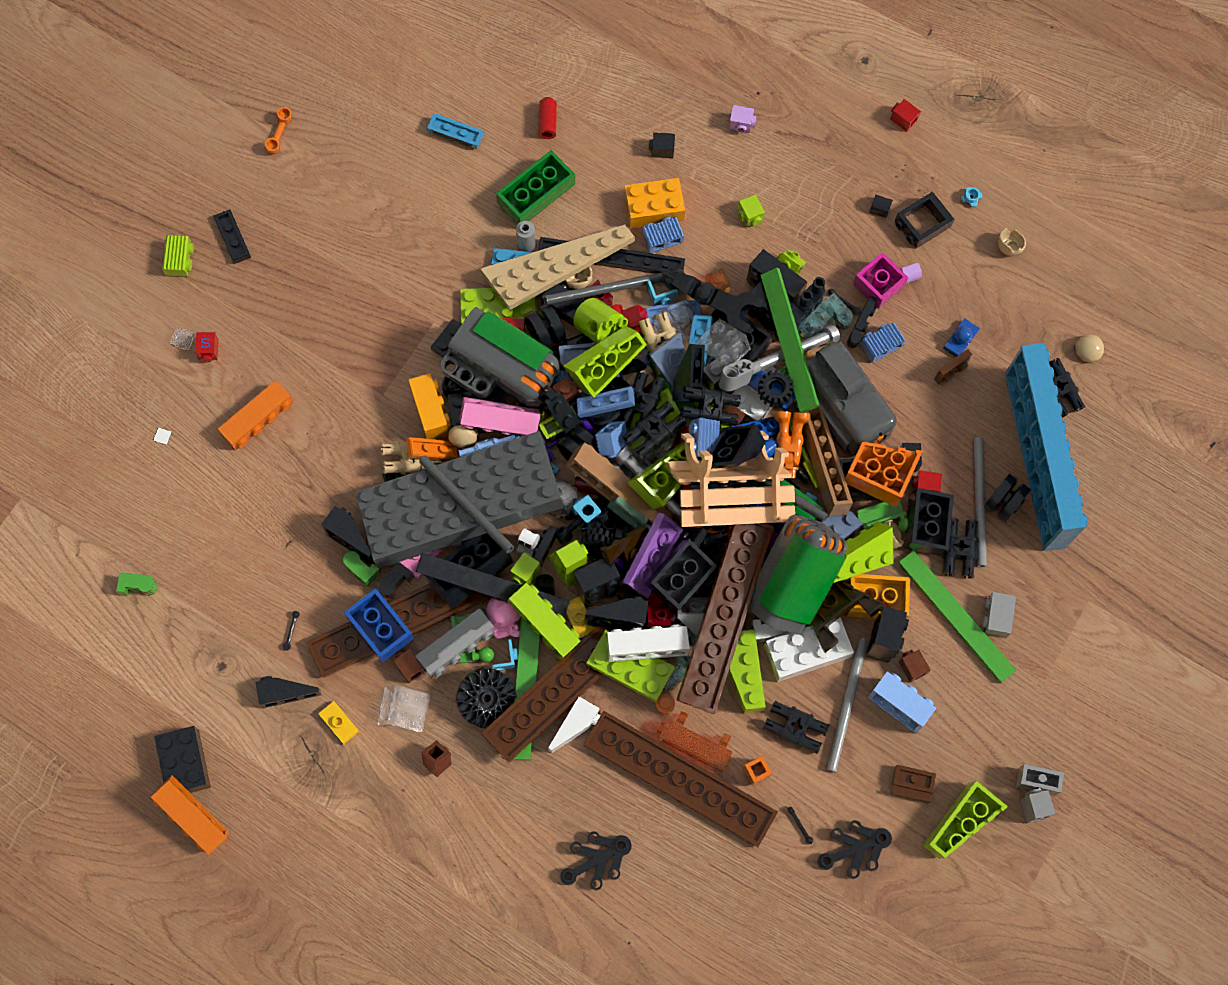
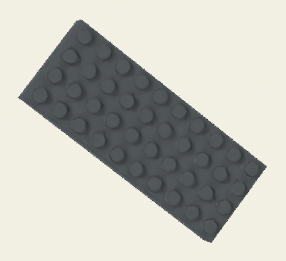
[356,431,564,569]

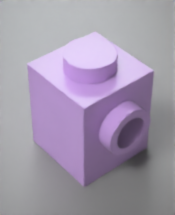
[729,105,757,133]

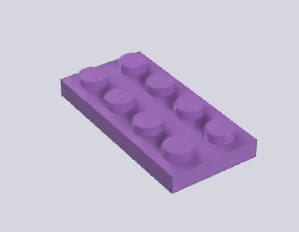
[623,512,683,599]

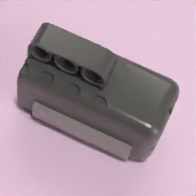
[807,341,897,456]

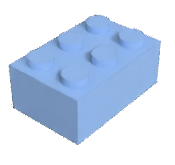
[868,671,936,734]

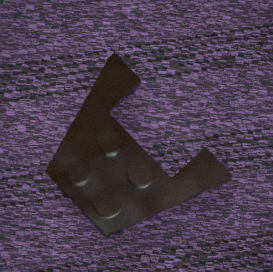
[600,525,649,601]
[811,580,885,653]

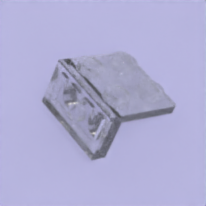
[694,319,751,367]
[377,685,430,733]

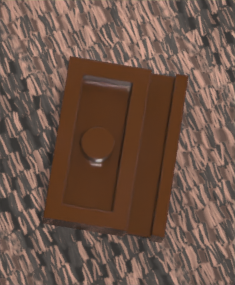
[934,349,973,385]
[890,765,936,803]

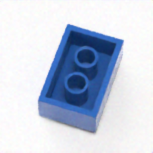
[344,588,414,663]

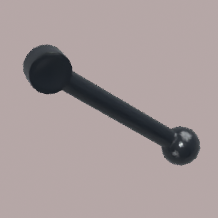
[828,289,861,315]
[283,611,300,651]
[787,806,813,844]

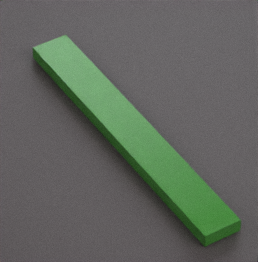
[761,268,819,413]
[898,551,1016,683]
[513,617,540,761]

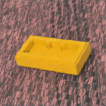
[566,596,595,640]
[318,701,359,744]

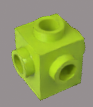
[776,250,807,275]

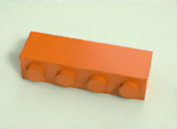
[218,380,293,451]
[151,775,229,855]

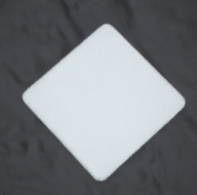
[154,428,171,444]

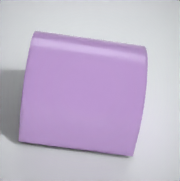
[901,263,922,283]

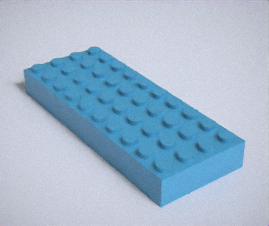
[1005,343,1087,551]

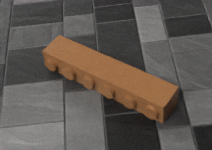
[802,407,853,517]
[566,443,673,526]

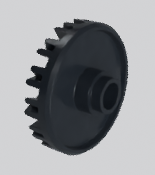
[456,668,517,728]

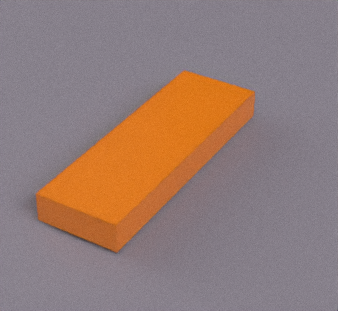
[406,437,460,461]

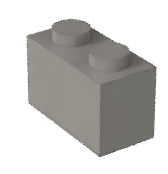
[982,592,1016,638]
[1016,764,1064,796]
[1020,788,1055,824]

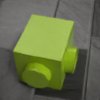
[738,194,765,227]

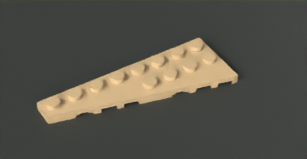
[481,225,635,310]

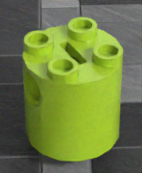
[573,298,628,344]

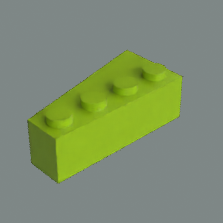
[563,326,647,398]
[626,441,687,509]
[834,521,894,583]
[547,540,588,588]
[507,583,580,660]
[728,629,766,714]
[922,781,1008,859]

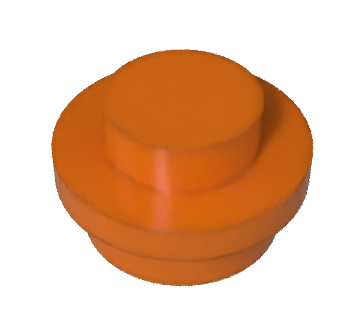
[655,694,675,714]

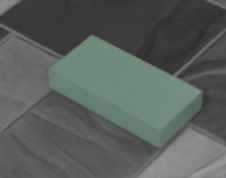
[607,496,649,529]

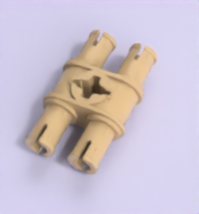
[638,312,676,376]
[381,440,441,475]

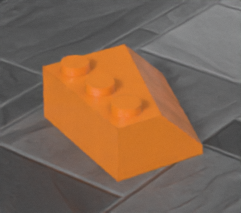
[845,442,923,507]

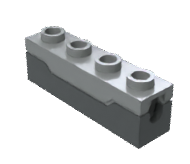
[416,608,495,678]

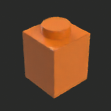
[743,756,772,786]

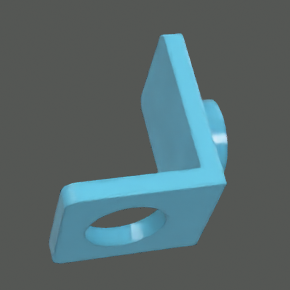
[647,280,678,306]
[573,495,601,523]
[492,639,518,671]

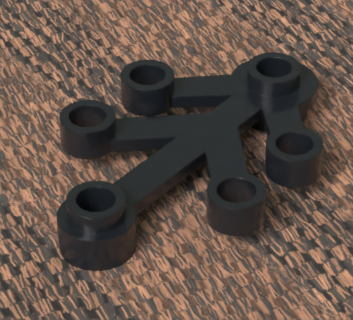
[556,495,610,544]
[817,820,892,879]
[560,831,632,891]

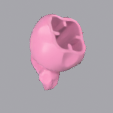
[486,598,520,639]

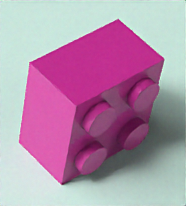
[853,252,909,309]

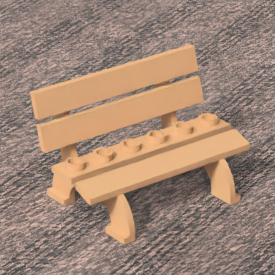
[668,431,795,527]

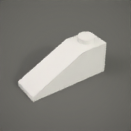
[548,697,601,753]

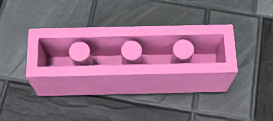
[459,397,541,436]

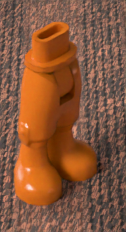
[774,411,810,479]

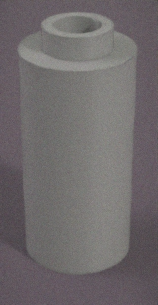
[516,221,536,252]

